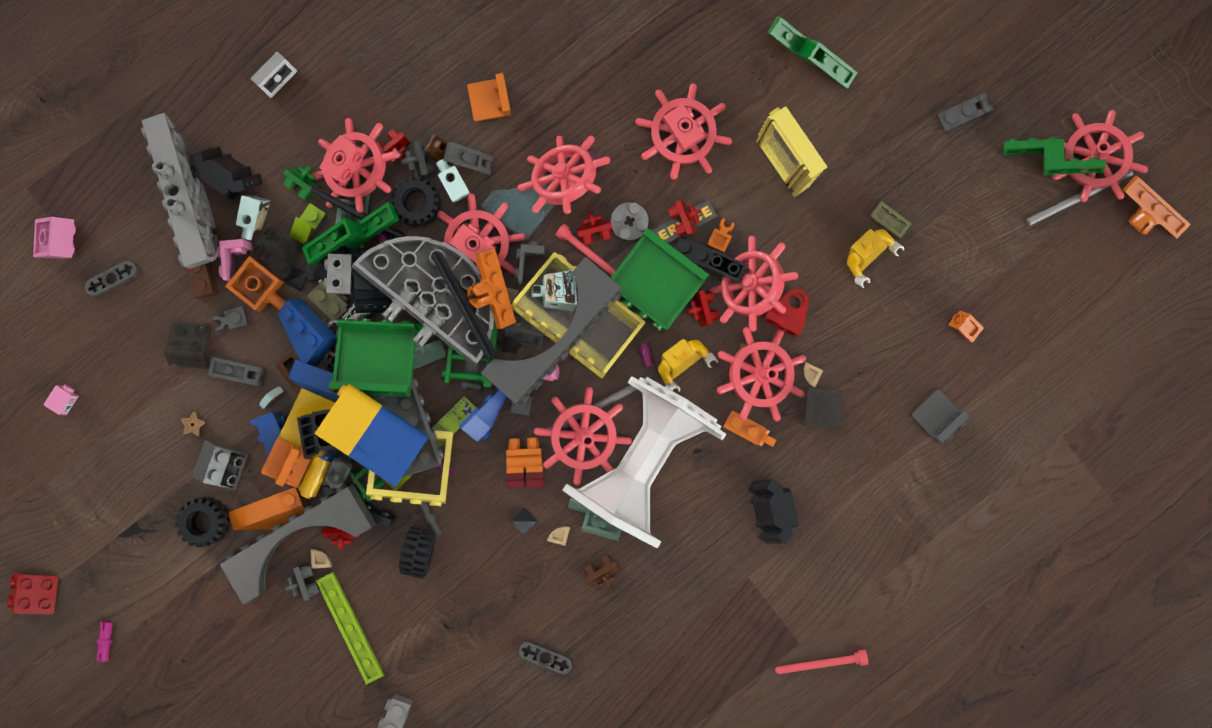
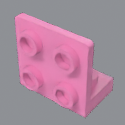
[217,239,253,282]

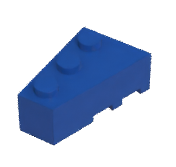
[277,299,337,366]

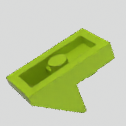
[290,203,327,244]

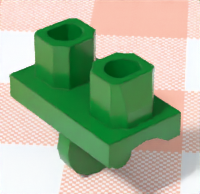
[283,166,321,200]

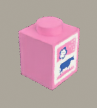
[43,384,79,415]

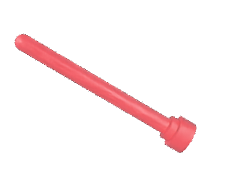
[555,224,616,276]
[775,649,868,674]

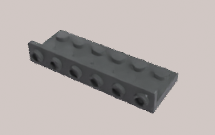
[371,376,444,478]

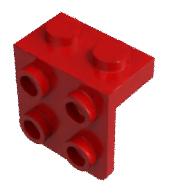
[7,571,58,614]

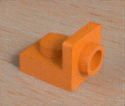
[948,311,984,343]

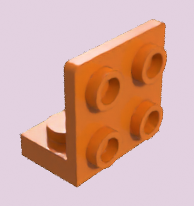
[467,73,511,122]

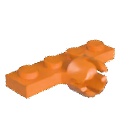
[1122,176,1191,239]
[467,248,516,329]

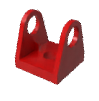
[762,289,809,338]

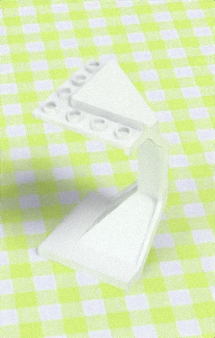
[562,376,726,548]

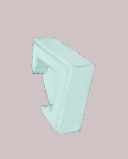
[259,386,284,409]

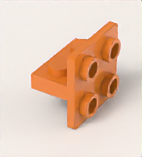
[261,438,311,488]

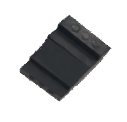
[190,147,262,201]
[352,248,392,313]
[297,409,343,459]
[748,479,799,544]

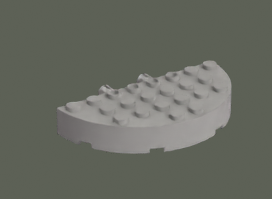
[141,113,218,269]
[352,236,494,366]

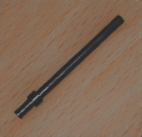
[310,185,406,239]

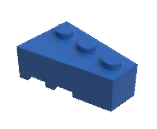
[250,412,287,458]

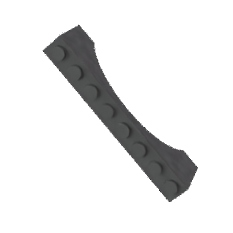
[481,257,622,406]
[220,484,377,605]

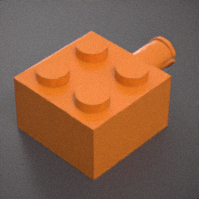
[225,256,286,312]

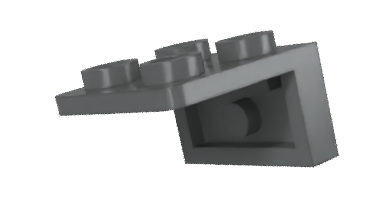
[515,242,546,286]
[912,390,970,443]

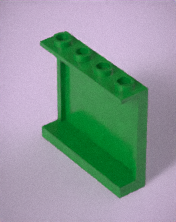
[611,228,709,331]
[329,318,417,397]

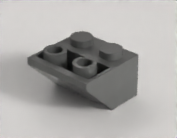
[192,440,249,490]

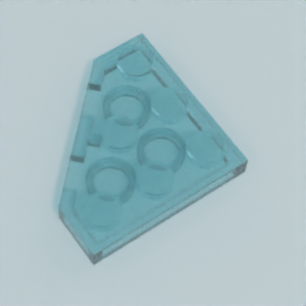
[481,184,555,242]

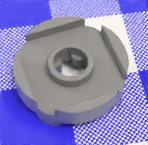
[611,202,649,241]

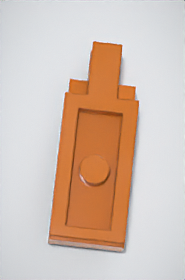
[723,410,776,447]

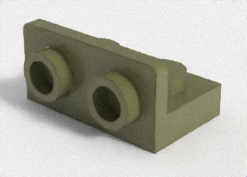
[307,279,351,320]

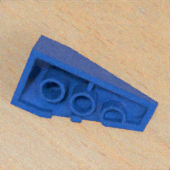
[288,360,370,403]
[459,388,507,442]

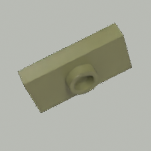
[869,201,912,240]

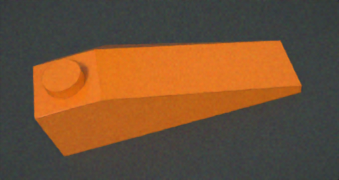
[229,487,308,531]

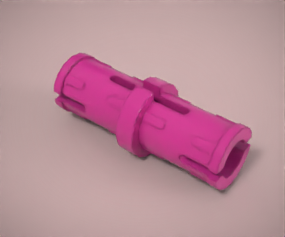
[96,621,113,662]

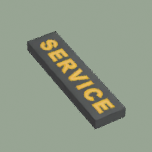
[641,200,718,244]

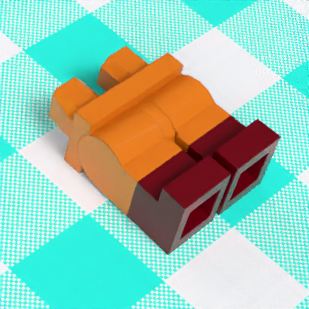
[506,437,545,489]

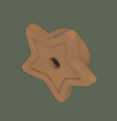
[181,412,206,436]

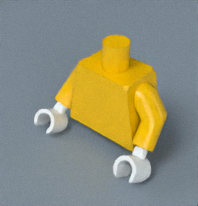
[847,229,904,288]
[658,339,718,392]

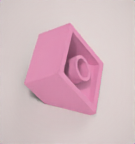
[33,217,76,259]

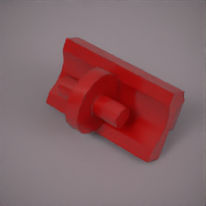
[378,129,410,164]
[668,200,702,236]
[576,211,612,245]
[686,290,720,327]
[322,526,361,550]

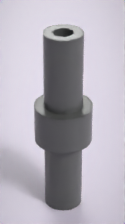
[419,501,442,537]

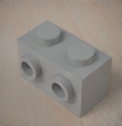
[250,52,297,98]
[324,254,354,295]
[378,694,413,728]

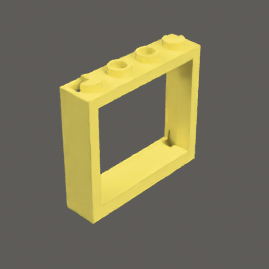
[366,430,453,506]

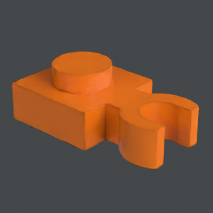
[706,218,735,254]

